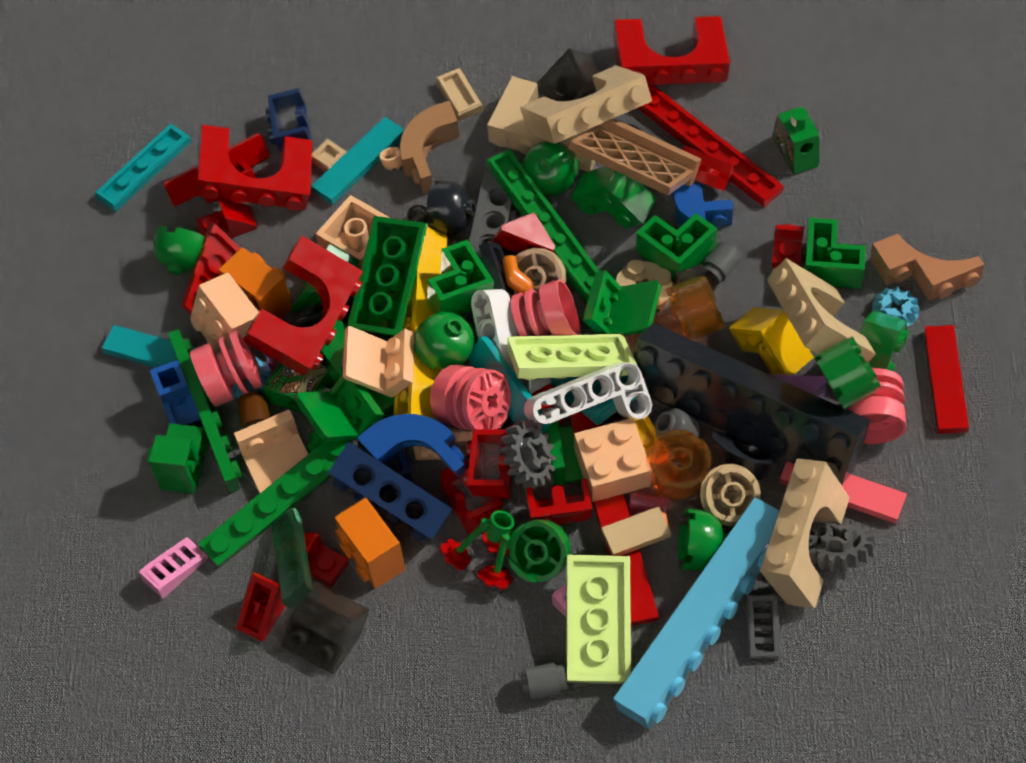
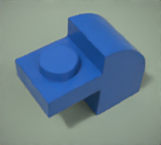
[673,183,733,228]
[150,360,202,426]

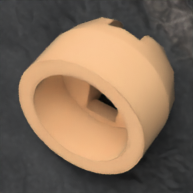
[380,147,402,171]

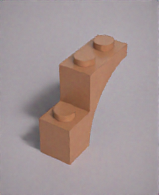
[870,233,984,301]

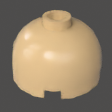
[515,248,566,297]

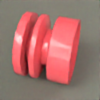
[511,279,581,336]
[190,330,263,407]
[430,365,511,431]
[847,368,907,444]

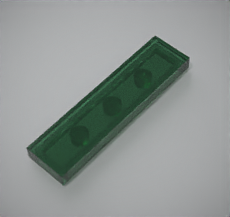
[271,507,313,610]

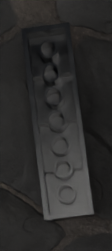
[633,323,871,485]

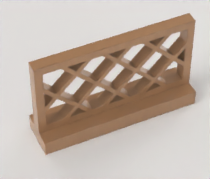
[569,118,701,195]

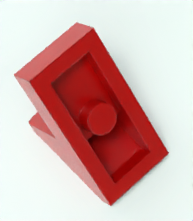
[195,198,258,238]
[281,533,349,588]

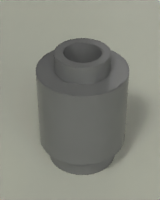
[700,242,741,285]
[519,663,567,700]

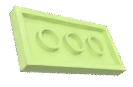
[506,334,637,380]
[566,555,631,684]

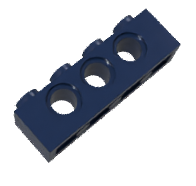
[328,442,452,543]

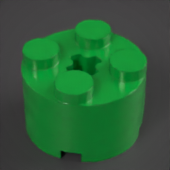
[814,336,881,410]

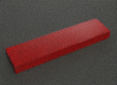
[923,325,969,434]

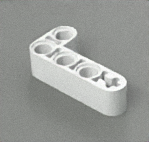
[471,289,551,394]
[524,363,652,424]

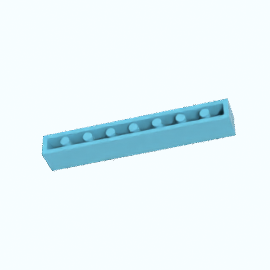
[613,498,780,730]

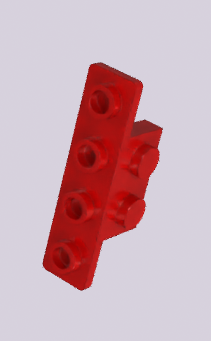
[163,133,270,207]

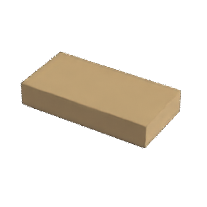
[435,68,483,121]
[601,506,671,556]

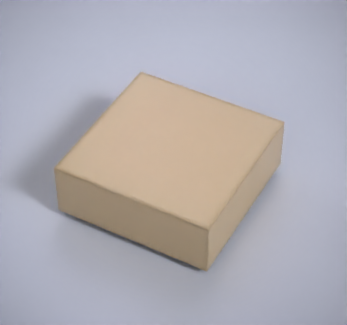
[311,139,347,172]

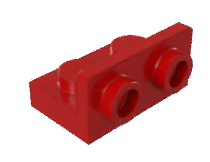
[682,146,734,192]

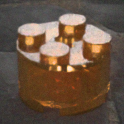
[665,274,724,340]
[648,429,712,500]

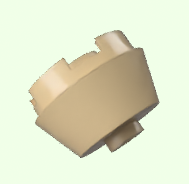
[700,464,761,526]

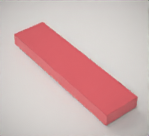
[779,461,907,524]

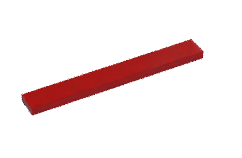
[637,85,784,208]
[567,405,659,627]

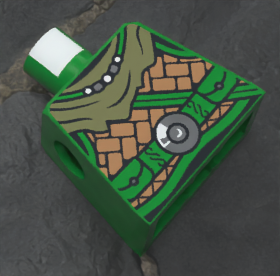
[772,106,820,175]
[263,363,332,414]

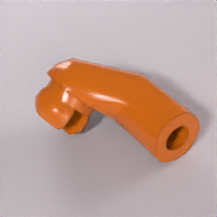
[502,255,533,295]

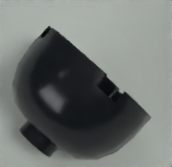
[427,180,476,237]

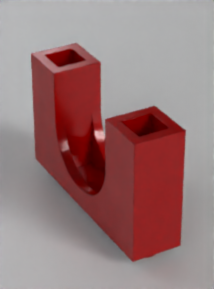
[613,16,730,85]
[194,124,312,210]
[242,236,363,376]

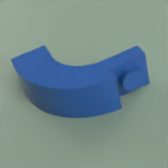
[358,414,466,477]

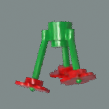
[439,510,514,590]

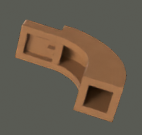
[400,101,460,195]

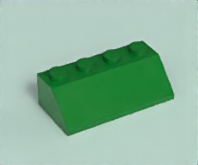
[347,216,428,340]

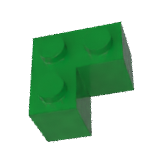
[570,166,657,229]
[636,213,718,283]
[804,217,866,289]
[427,239,494,315]
[860,310,910,372]
[147,423,209,494]

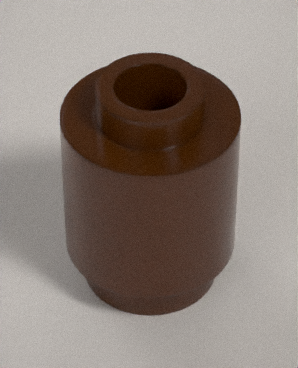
[238,391,270,429]

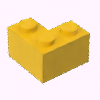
[729,307,814,375]

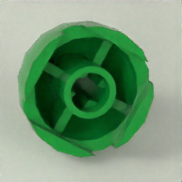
[522,141,579,197]
[152,226,205,276]
[414,312,474,370]
[678,508,728,572]
[507,519,571,583]

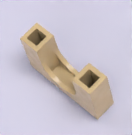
[520,66,652,144]
[487,76,596,171]
[767,258,876,362]
[760,459,850,609]

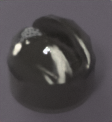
[407,205,430,224]

